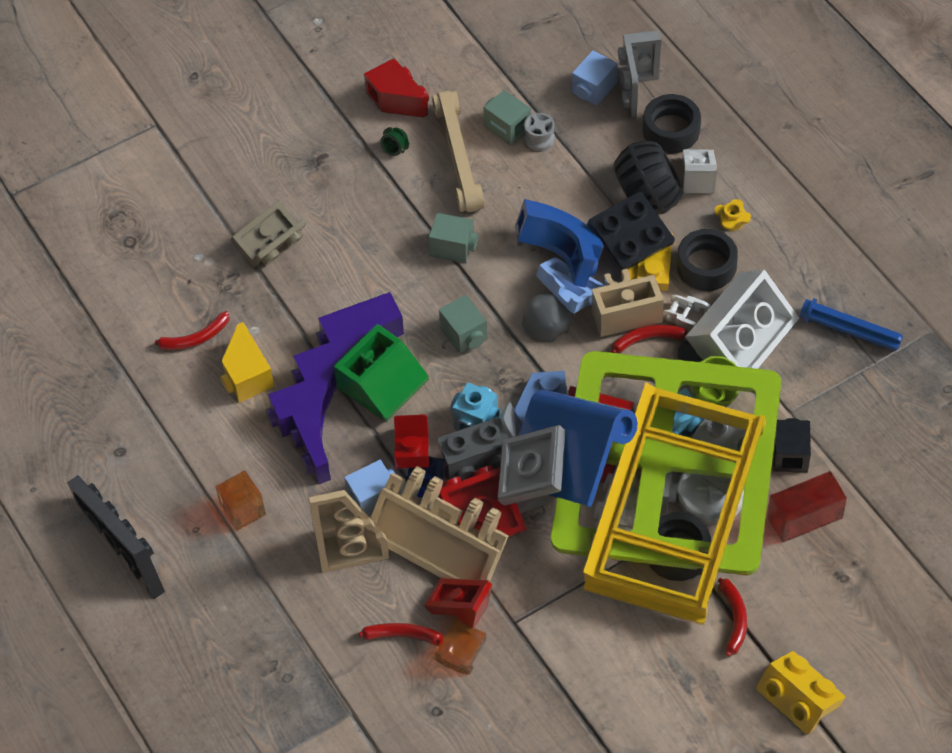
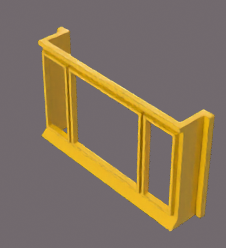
[583,382,767,626]

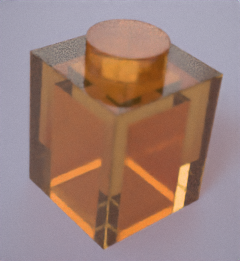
[215,470,266,531]

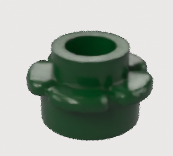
[380,127,410,156]

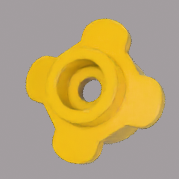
[714,199,751,231]

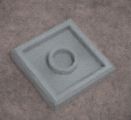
[498,425,566,506]

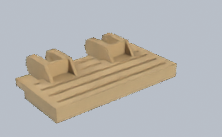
[370,466,509,582]

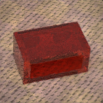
[767,471,847,543]

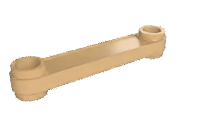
[432,90,484,213]

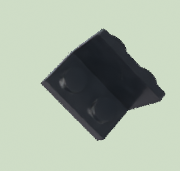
[587,191,675,270]

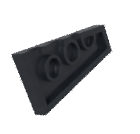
[67,475,165,599]

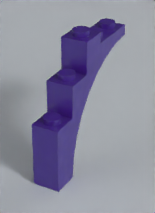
[265,292,404,484]

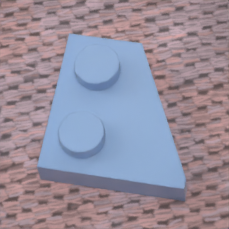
[536,257,605,313]

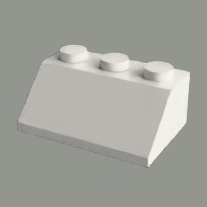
[685,269,799,369]

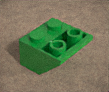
[334,324,429,422]

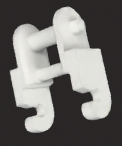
[663,295,711,332]

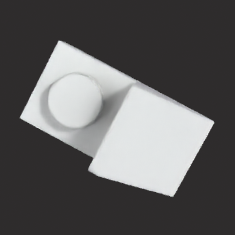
[682,149,717,194]

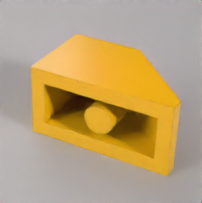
[220,322,274,403]

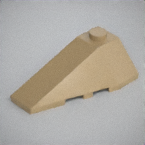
[309,490,389,573]

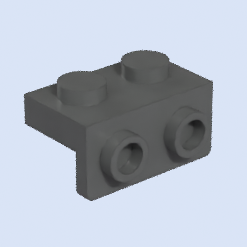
[437,418,509,481]

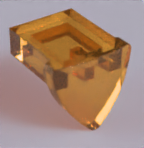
[432,619,486,675]

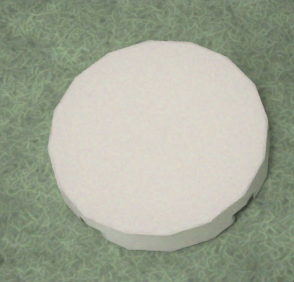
[677,473,744,525]

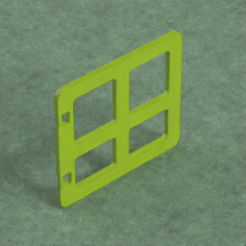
[551,351,781,576]

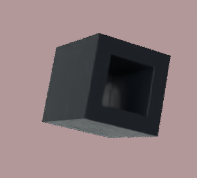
[774,418,811,473]

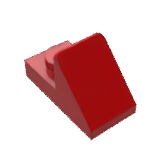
[394,414,429,468]
[424,578,492,631]

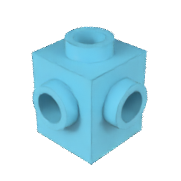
[450,382,501,431]

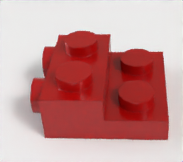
[438,466,527,538]

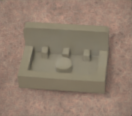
[230,200,306,268]

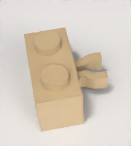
[591,269,664,337]

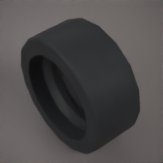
[643,94,701,153]
[677,229,738,291]
[649,512,711,581]

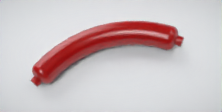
[155,311,230,350]
[611,325,687,354]
[717,577,747,657]
[359,623,444,646]

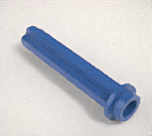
[800,298,903,351]

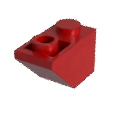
[364,58,429,118]

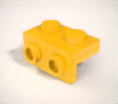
[756,651,846,734]

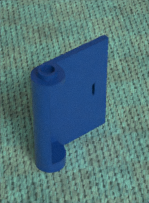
[519,390,638,507]

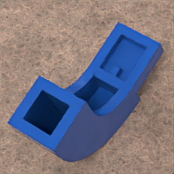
[515,199,604,288]

